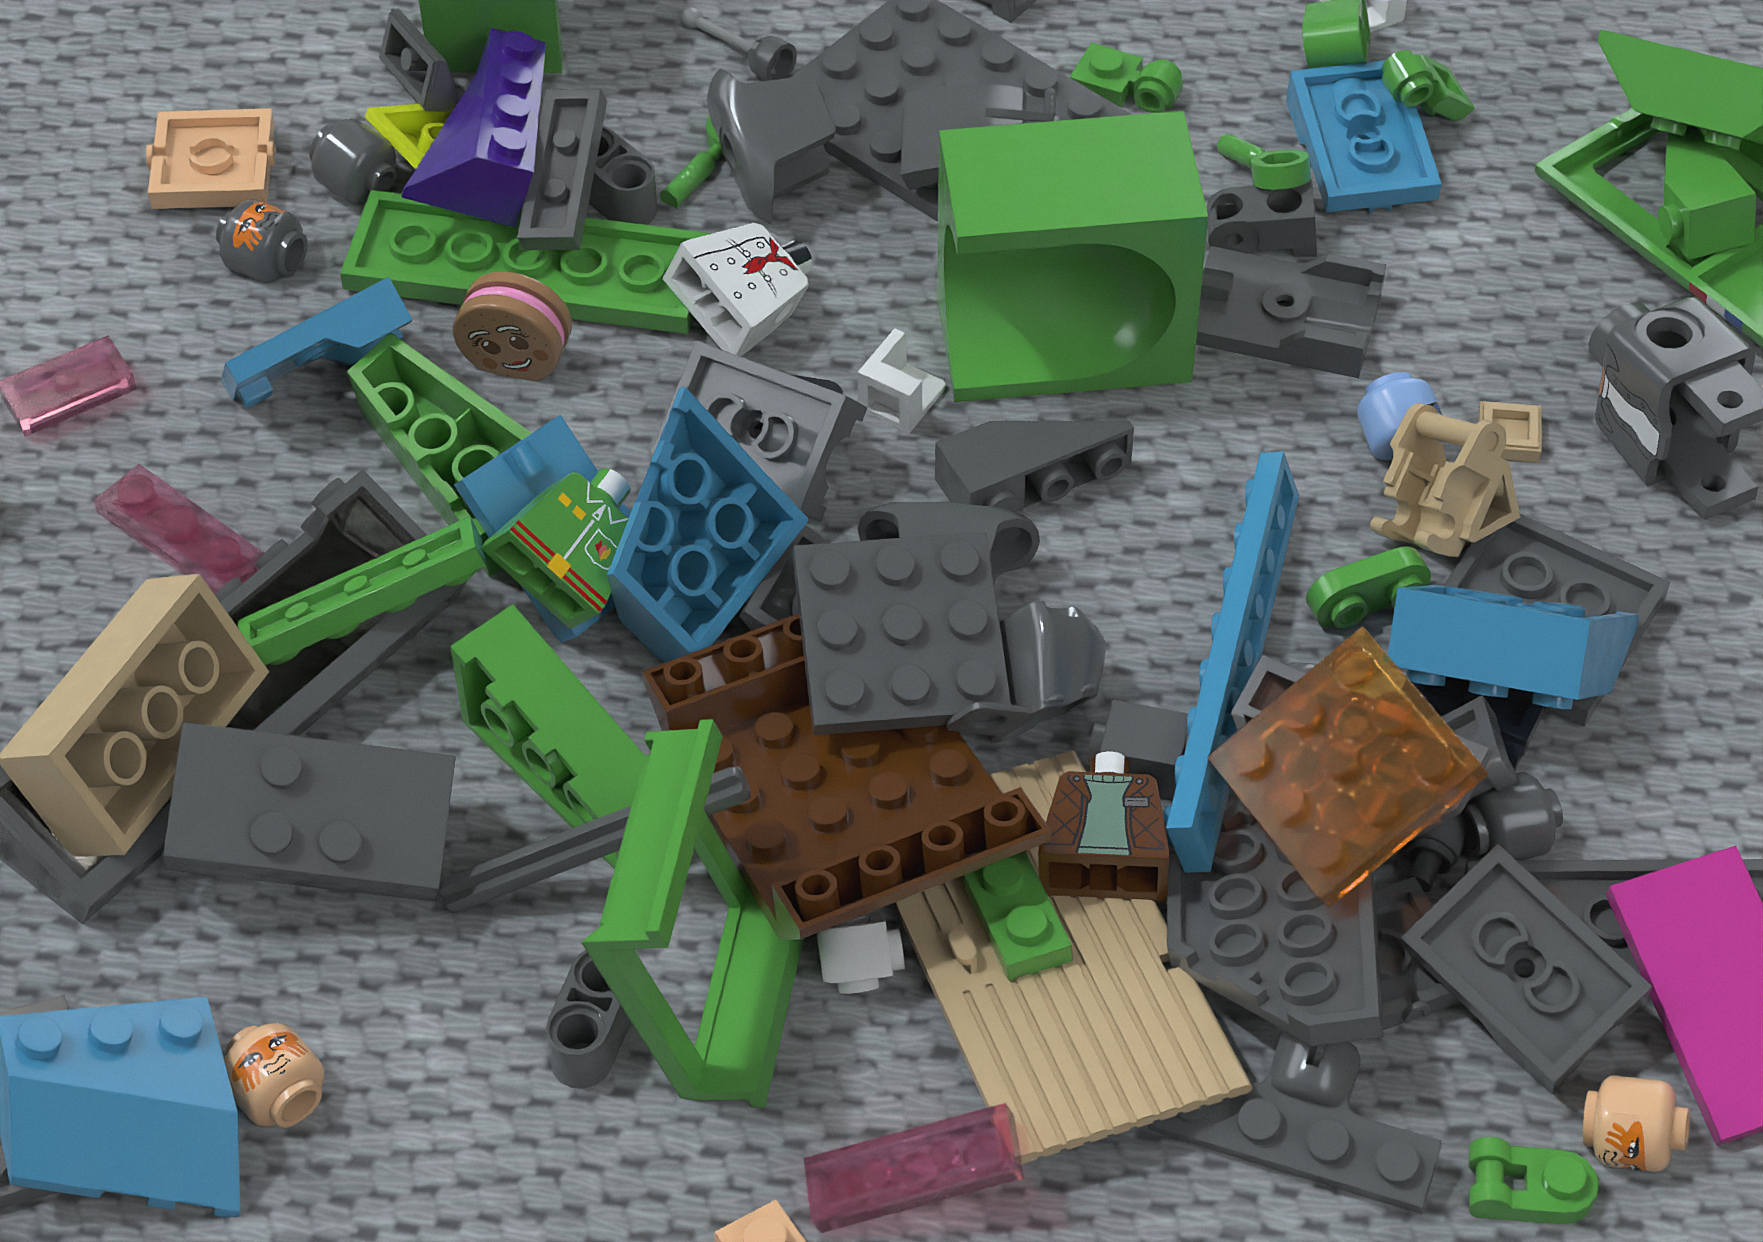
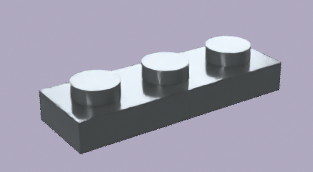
[517,89,607,250]

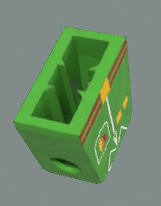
[481,468,631,629]

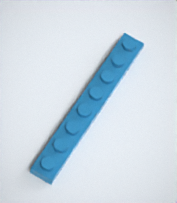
[1163,451,1299,873]

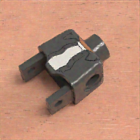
[1588,297,1763,520]

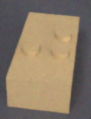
[0,574,269,857]

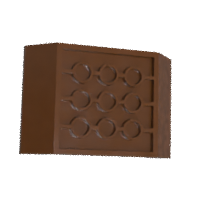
[642,613,1052,939]

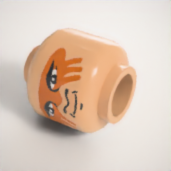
[224,1023,325,1128]
[1583,1076,1690,1172]

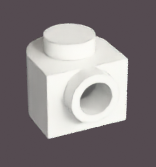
[817,913,905,994]

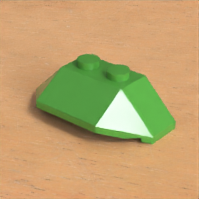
[1597,30,1763,150]

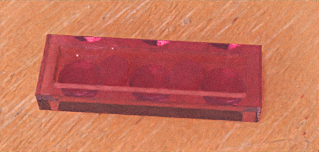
[94,464,264,595]
[804,1103,1024,1233]

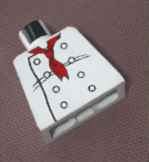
[663,223,813,357]

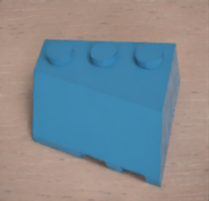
[607,387,809,662]
[1386,585,1639,709]
[0,996,241,1217]

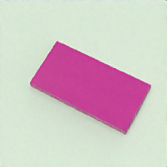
[1605,845,1763,1146]

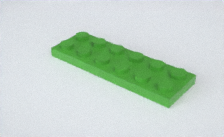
[340,190,711,334]

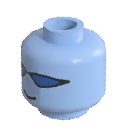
[1357,372,1442,461]

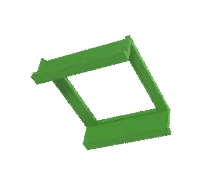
[581,719,804,1107]

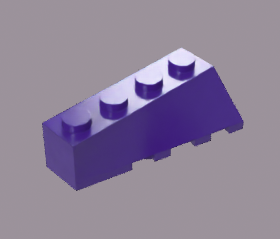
[401,27,546,227]

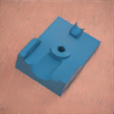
[1286,60,1442,214]
[221,277,413,409]
[454,415,632,643]

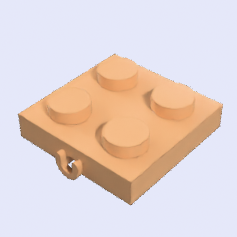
[146,108,276,209]

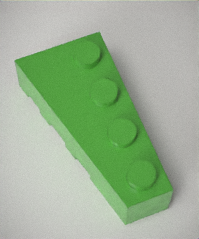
[347,333,531,578]
[450,604,645,869]

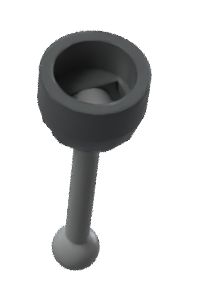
[681,7,797,81]

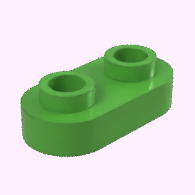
[1306,547,1431,629]

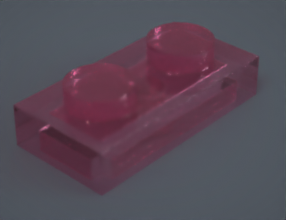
[0,335,137,437]

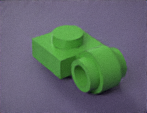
[1070,42,1183,113]
[1382,50,1475,122]

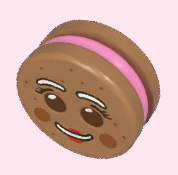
[452,272,572,381]

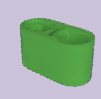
[1302,0,1371,69]

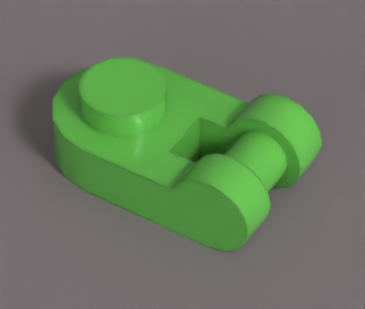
[1468,1137,1599,1224]

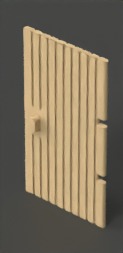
[893,751,1253,1167]

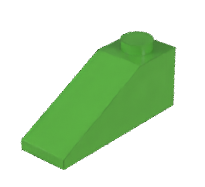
[1658,126,1756,260]

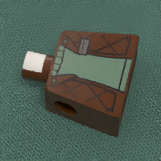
[1038,751,1169,902]

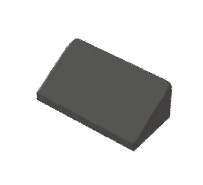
[379,8,459,112]

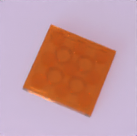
[1207,626,1489,908]

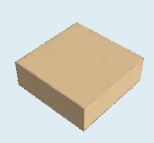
[1478,401,1541,463]

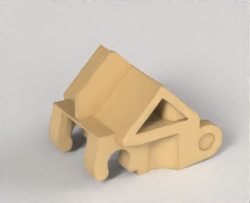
[1370,403,1520,558]

